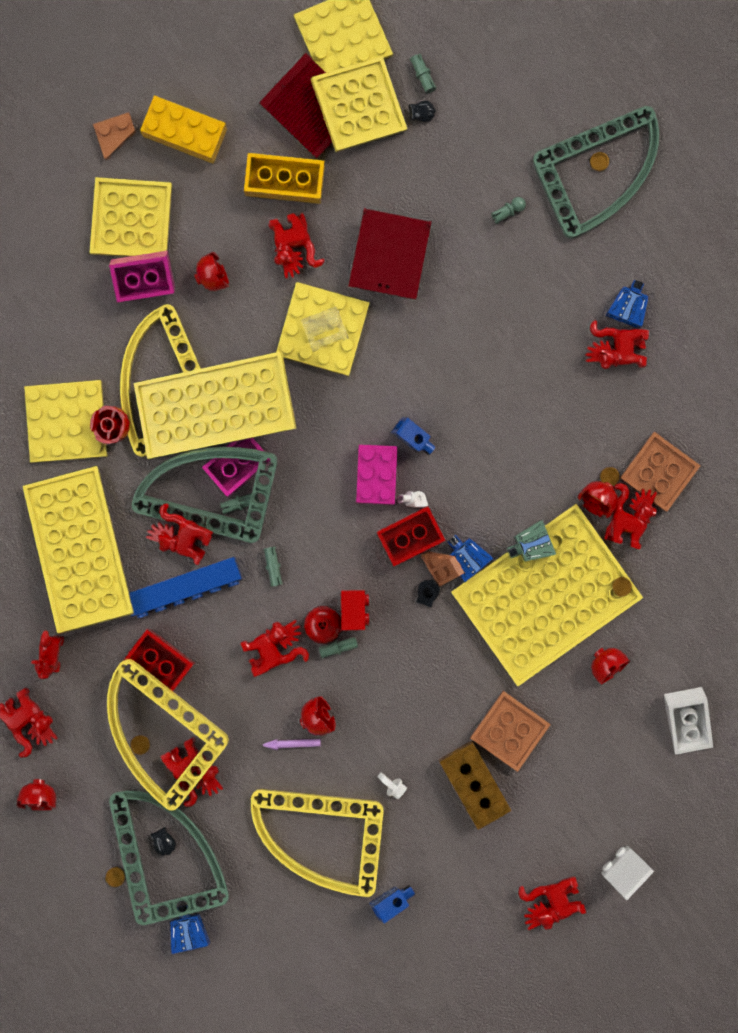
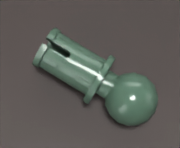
[491,197,526,224]

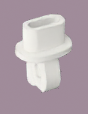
[397,491,428,508]
[377,772,407,799]

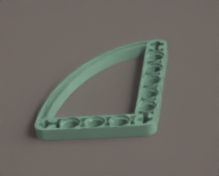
[533,106,659,239]
[132,447,278,543]
[109,791,229,925]

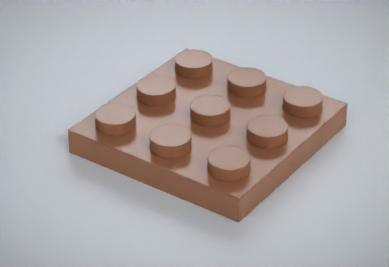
[620,432,701,512]
[470,691,551,772]

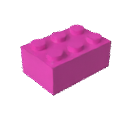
[109,250,175,302]
[202,438,271,498]
[356,445,397,505]

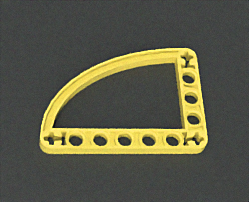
[120,304,201,457]
[107,659,229,810]
[251,789,383,897]

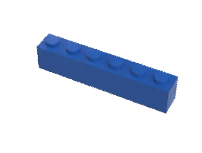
[129,557,243,619]

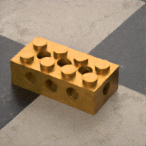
[439,741,512,830]

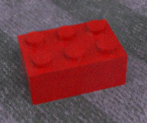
[376,506,446,567]
[341,590,369,630]
[124,629,195,692]

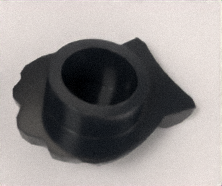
[408,101,436,122]
[416,580,440,607]
[150,827,176,856]

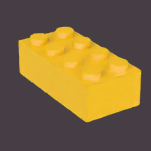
[140,95,227,164]
[244,153,325,204]

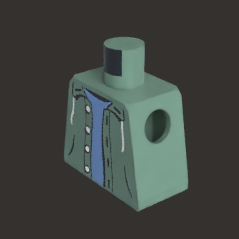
[507,520,556,561]

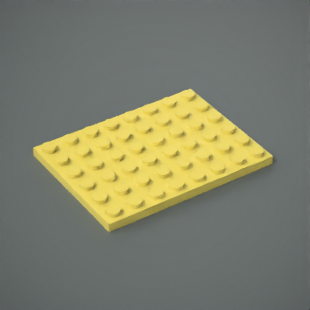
[451,504,643,686]

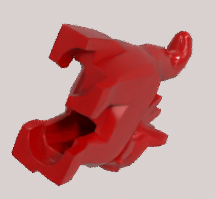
[268,213,325,279]
[585,320,649,370]
[604,483,657,550]
[146,503,213,565]
[240,620,309,677]
[31,630,64,679]
[0,688,58,758]
[160,737,223,807]
[518,876,586,930]

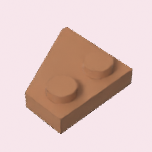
[93,112,136,160]
[420,551,464,587]

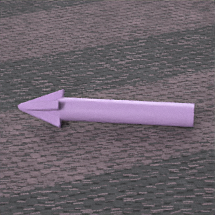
[263,739,320,750]

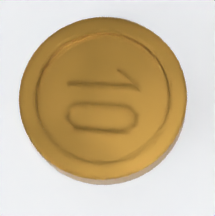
[590,152,609,172]
[600,467,619,486]
[612,577,632,596]
[130,735,150,755]
[106,867,125,887]

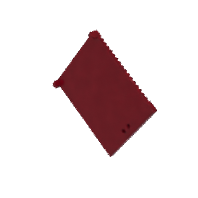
[259,53,332,159]
[348,208,432,300]

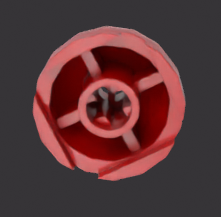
[194,251,229,291]
[90,406,130,444]
[578,481,618,518]
[304,606,341,644]
[591,648,630,685]
[300,696,336,736]
[17,779,57,811]

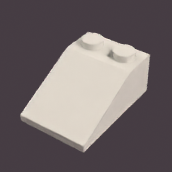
[664,687,713,755]
[601,845,654,900]

